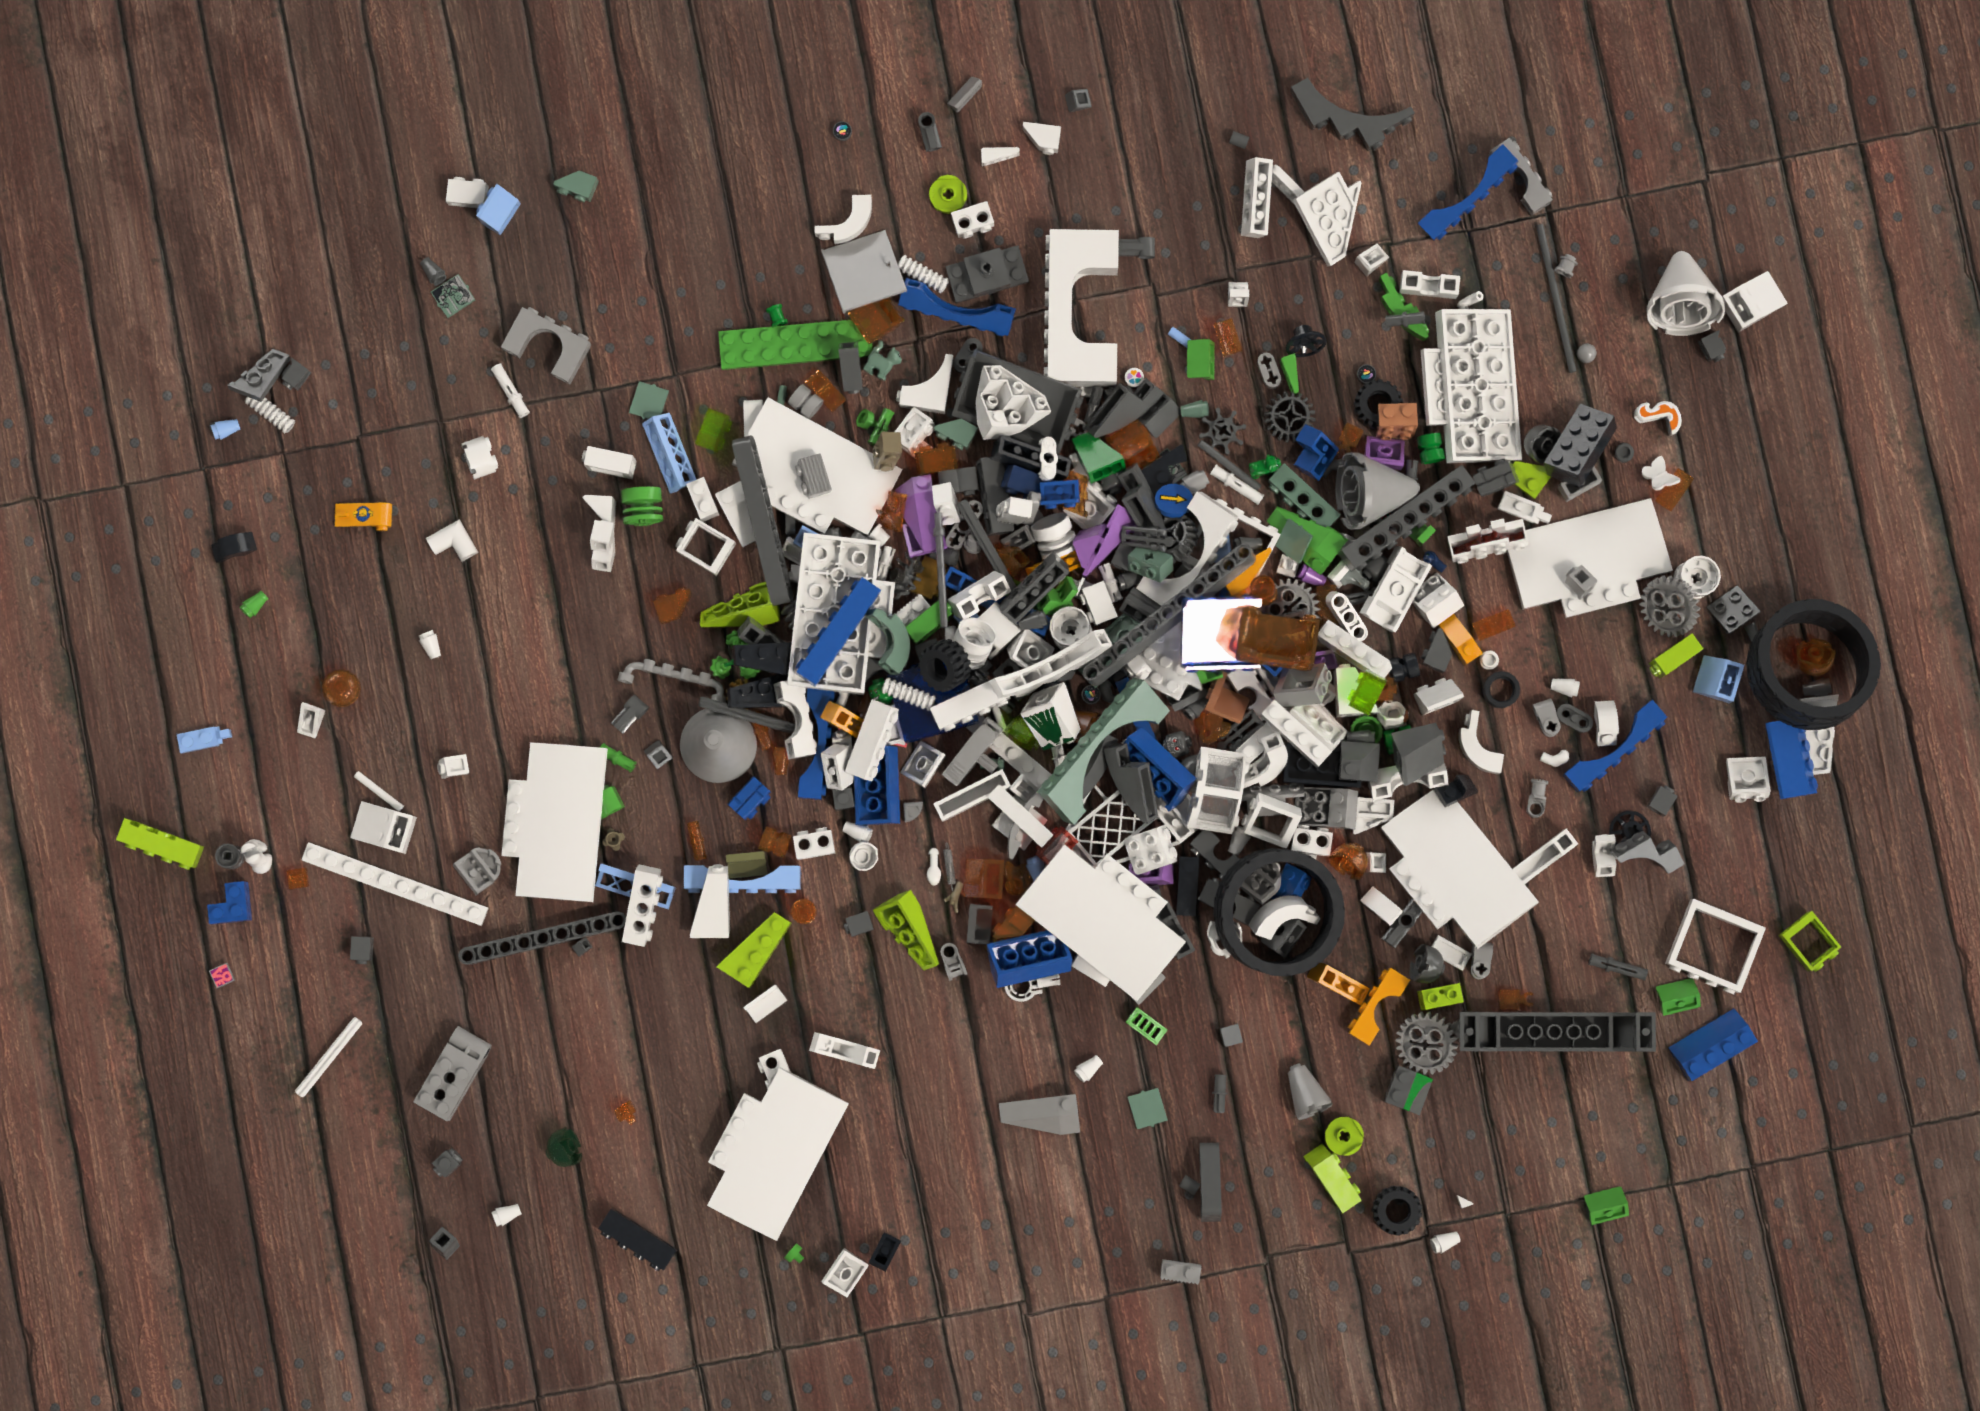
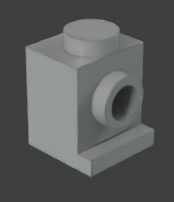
[1565,565,1598,600]

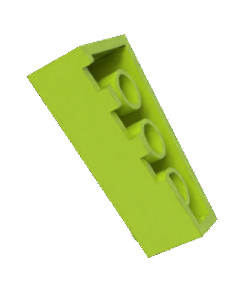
[116,818,204,870]
[717,912,792,988]

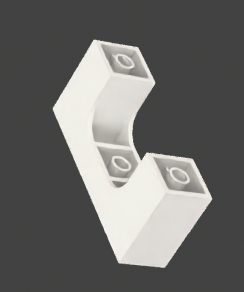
[1044,229,1119,388]

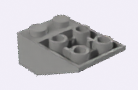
[1295,787,1358,829]

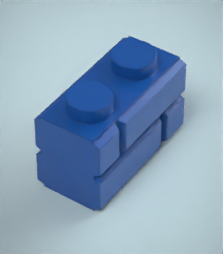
[728,776,771,821]

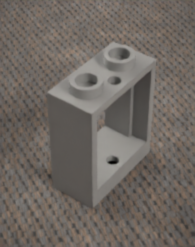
[1273,663,1332,707]

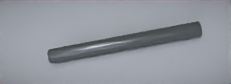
[1197,440,1261,491]

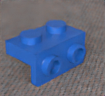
[1040,480,1080,509]
[1271,863,1312,899]

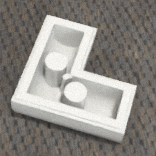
[426,519,478,562]

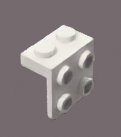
[1124,825,1178,875]

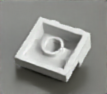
[1063,481,1117,529]
[1726,757,1771,803]

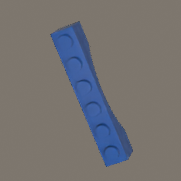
[1418,144,1519,241]
[898,278,1016,336]
[945,566,1051,638]
[798,688,835,800]
[1563,700,1667,793]

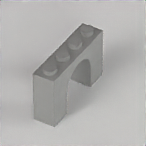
[501,307,591,385]

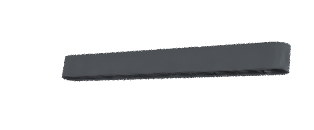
[1083,544,1256,686]

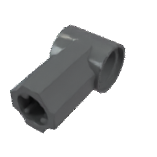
[918,112,942,152]
[1118,237,1155,259]
[611,695,649,734]

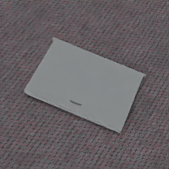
[821,230,907,314]

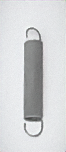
[943,842,956,891]

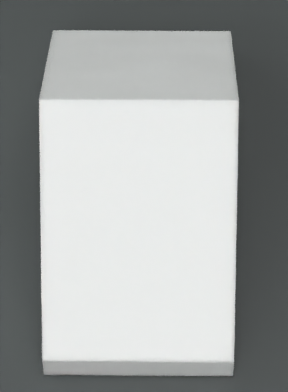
[1354,244,1389,277]
[297,702,325,738]
[1009,774,1039,808]

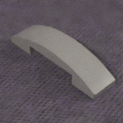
[1007,792,1043,860]

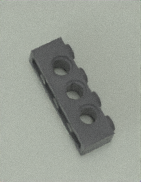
[999,551,1069,624]

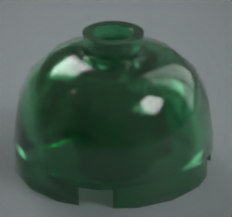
[546,1127,582,1167]

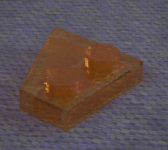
[1058,470,1088,518]

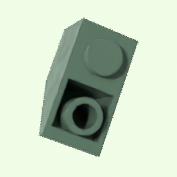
[553,171,599,203]
[933,419,978,451]

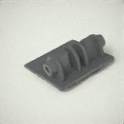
[1706,585,1761,634]

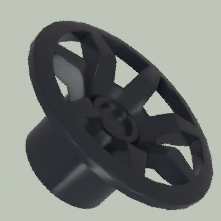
[1286,325,1327,358]
[1609,811,1651,846]

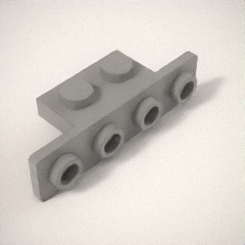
[1227,783,1305,817]

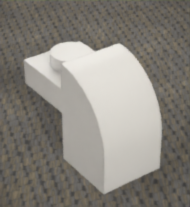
[1594,701,1619,746]
[1592,834,1616,877]

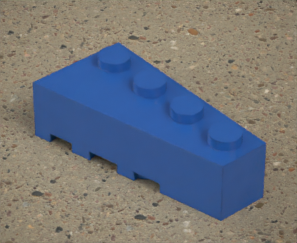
[1124,727,1197,812]

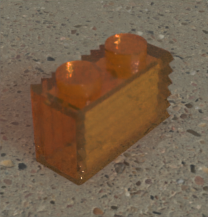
[914,442,958,475]

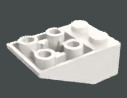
[1722,271,1788,333]
[350,801,417,854]

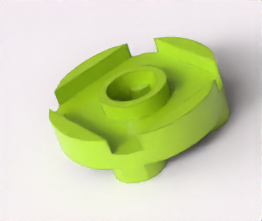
[929,175,967,214]
[1325,1117,1364,1156]

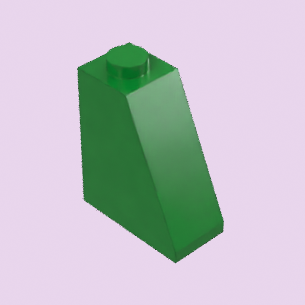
[1072,432,1126,483]

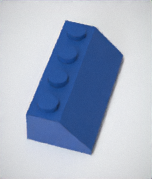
[1765,721,1818,799]
[854,746,900,825]
[987,930,1072,988]
[1668,1008,1758,1081]

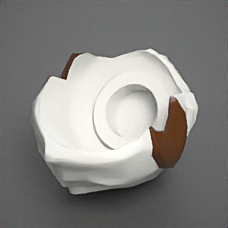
[1377,701,1409,730]

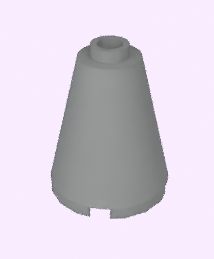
[1288,1063,1333,1120]

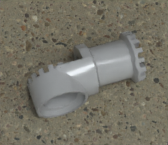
[1526,779,1548,818]

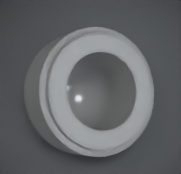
[1577,343,1597,363]

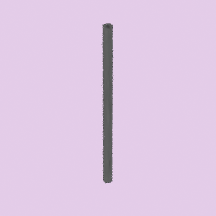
[1536,224,1577,373]

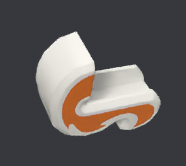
[1634,401,1682,437]

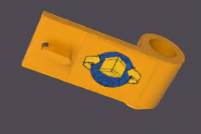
[335,503,392,531]

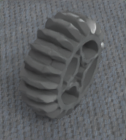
[1264,391,1316,443]
[1160,514,1199,564]

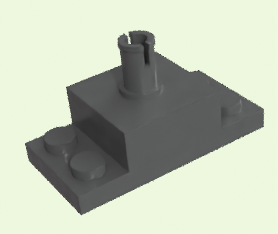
[945,245,1029,304]

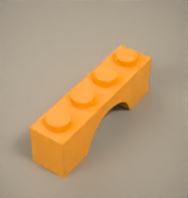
[1348,968,1410,1046]

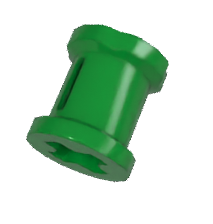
[766,304,788,328]

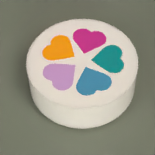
[1125,368,1144,388]

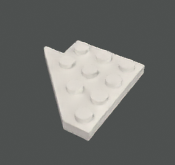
[1293,172,1361,267]
[1129,612,1203,701]

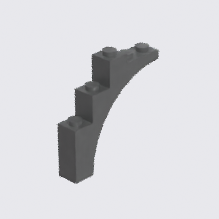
[1290,78,1415,151]

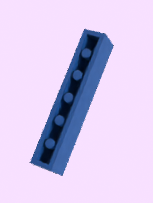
[795,577,881,687]

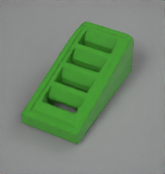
[1279,353,1299,396]
[1125,1007,1167,1045]

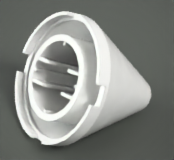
[1647,251,1725,336]

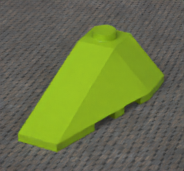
[700,582,780,627]
[873,890,939,970]

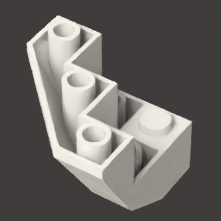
[976,365,1051,440]

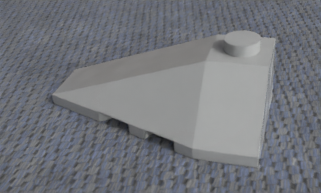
[999,1094,1080,1135]

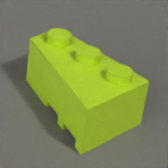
[1303,1144,1362,1213]

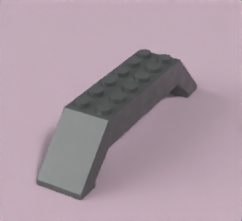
[1459,1012,1656,1052]

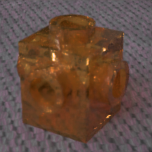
[1369,674,1397,703]

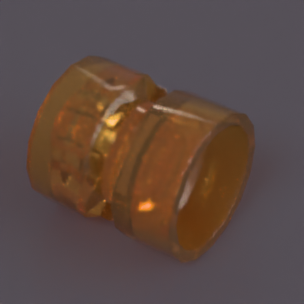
[1250,575,1278,606]
[758,826,792,859]
[791,899,817,925]

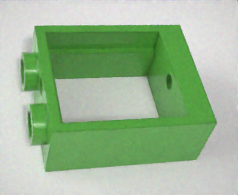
[906,600,953,645]

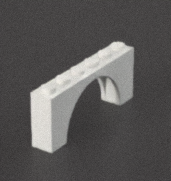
[1136,492,1239,613]

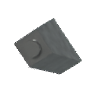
[838,342,863,394]

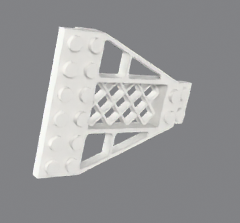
[1042,739,1203,868]

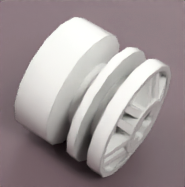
[1030,512,1076,559]
[1673,556,1721,599]
[1050,607,1092,650]
[952,618,997,669]

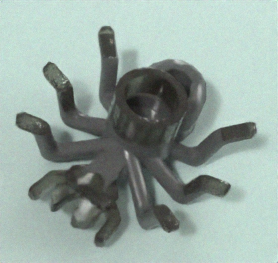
[888,551,924,600]

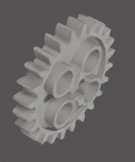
[1639,575,1701,637]
[1258,578,1321,640]
[1395,1011,1459,1075]

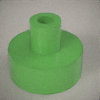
[856,409,877,430]
[784,1243,804,1264]

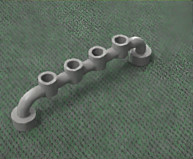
[617,659,727,703]

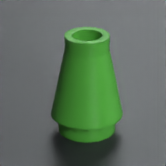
[239,591,268,618]

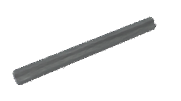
[957,499,1017,595]
[698,697,795,734]

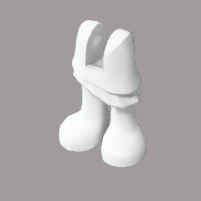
[241,839,272,874]

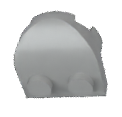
[453,847,501,895]
[1240,863,1281,905]

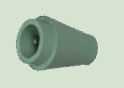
[1181,400,1209,418]

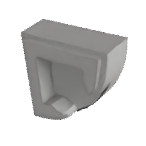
[904,802,923,823]

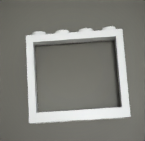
[1182,499,1281,596]
[1665,899,1766,995]

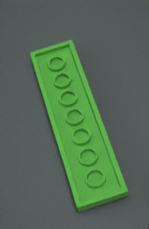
[718,318,873,370]

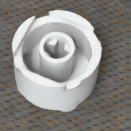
[461,436,498,479]

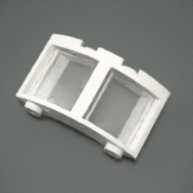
[1187,747,1249,834]

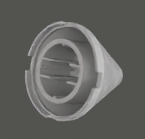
[1335,452,1420,530]
[680,709,757,783]

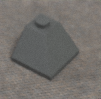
[1339,741,1380,782]

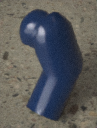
[1423,551,1447,573]

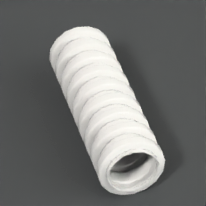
[898,255,949,293]
[245,397,295,434]
[882,677,936,711]

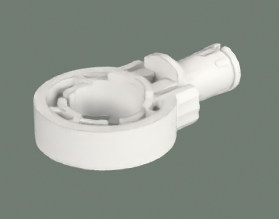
[1005,974,1060,1002]

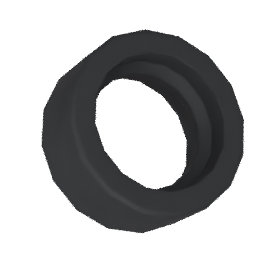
[1482,671,1520,709]

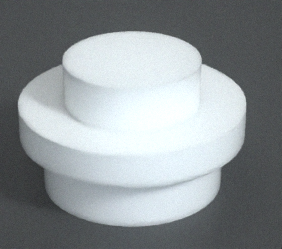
[1479,651,1499,670]

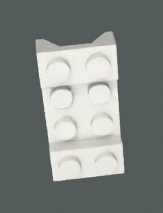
[1360,546,1432,632]

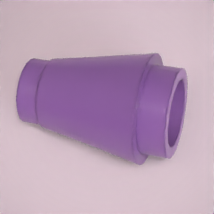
[1297,564,1327,587]

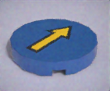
[1155,484,1193,518]

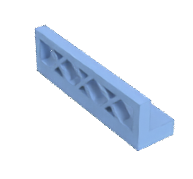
[642,413,697,493]
[595,864,676,909]

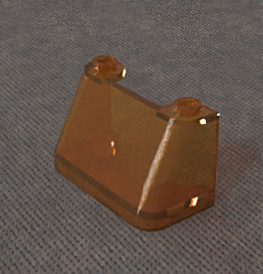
[1235,606,1320,671]

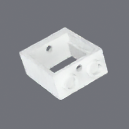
[582,446,636,479]
[675,518,736,576]
[1241,792,1302,848]

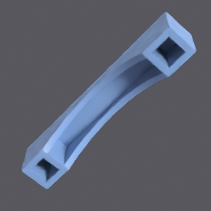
[684,865,801,893]

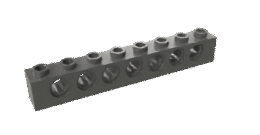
[1338,465,1475,572]

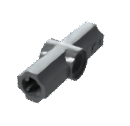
[1382,899,1423,948]

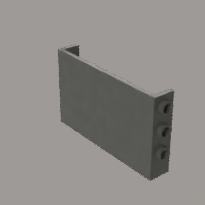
[952,349,1083,455]

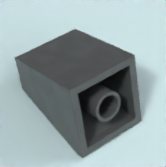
[1391,723,1446,786]

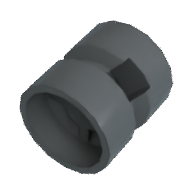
[215,843,245,870]

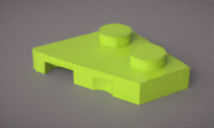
[1513,461,1551,500]

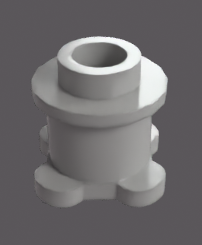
[1554,254,1578,279]
[963,530,981,554]

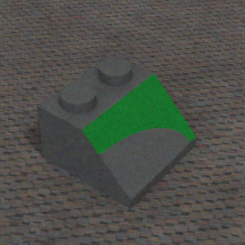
[1383,1065,1433,1115]

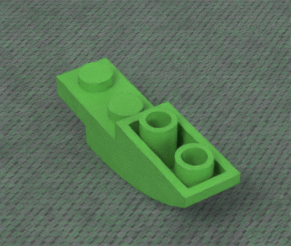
[1378,273,1429,341]

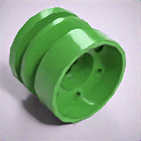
[621,486,663,526]

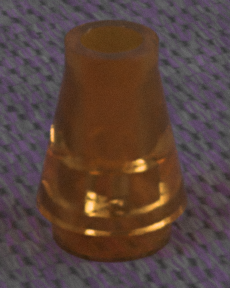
[772,747,789,775]

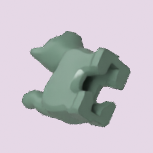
[863,340,902,381]

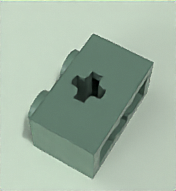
[1128,547,1173,583]

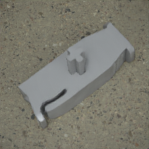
[942,717,1003,786]

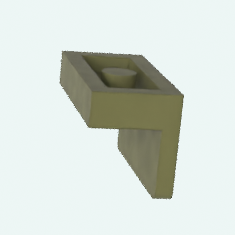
[726,851,767,878]

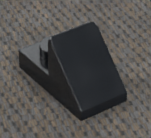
[1435,775,1478,807]
[869,1232,901,1272]

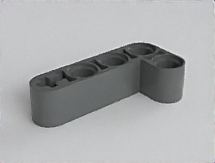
[1199,1142,1222,1222]

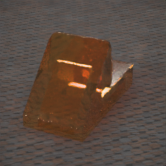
[876,491,907,532]

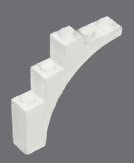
[990,629,1113,699]

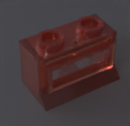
[1035,826,1079,865]

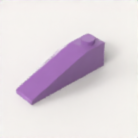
[895,474,937,554]
[1082,504,1138,578]

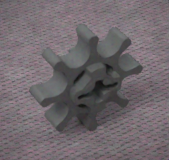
[1199,408,1246,456]

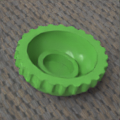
[1350,715,1383,743]

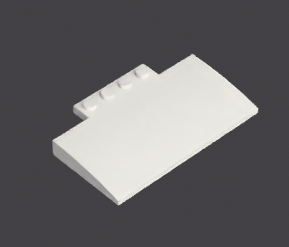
[1421,309,1522,463]
[732,397,903,537]
[1506,498,1673,618]
[787,533,895,695]
[501,742,608,902]
[1381,786,1539,949]
[1016,844,1186,1001]
[707,1067,849,1241]

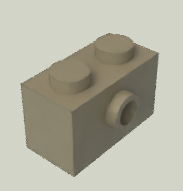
[872,431,902,472]

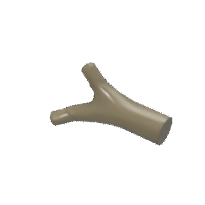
[944,881,964,913]

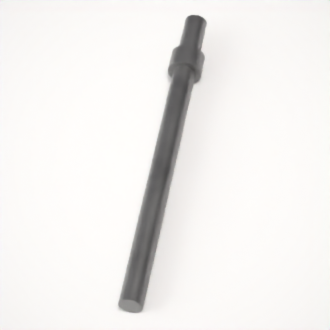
[933,513,948,628]

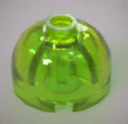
[1005,715,1040,750]

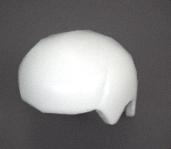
[849,842,878,871]

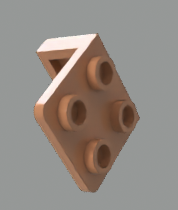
[1376,403,1418,440]
[1205,671,1249,723]

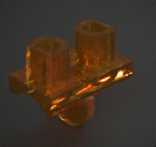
[1214,318,1242,357]

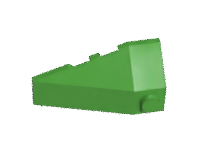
[1267,506,1348,575]

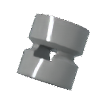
[788,384,824,420]

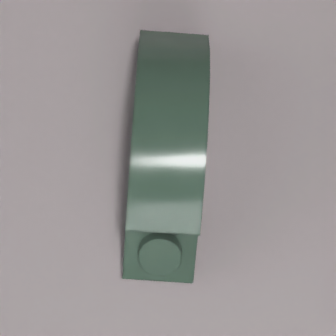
[865,608,910,675]

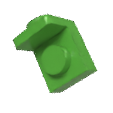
[1409,525,1436,547]

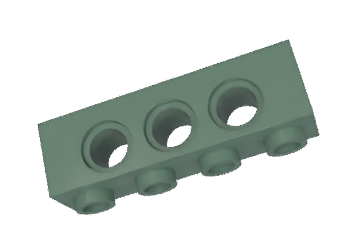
[1267,463,1340,527]

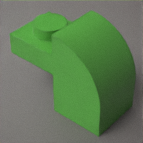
[1036,576,1078,615]

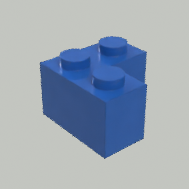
[1294,424,1339,481]
[207,881,252,925]

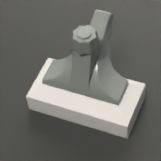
[1327,560,1370,591]

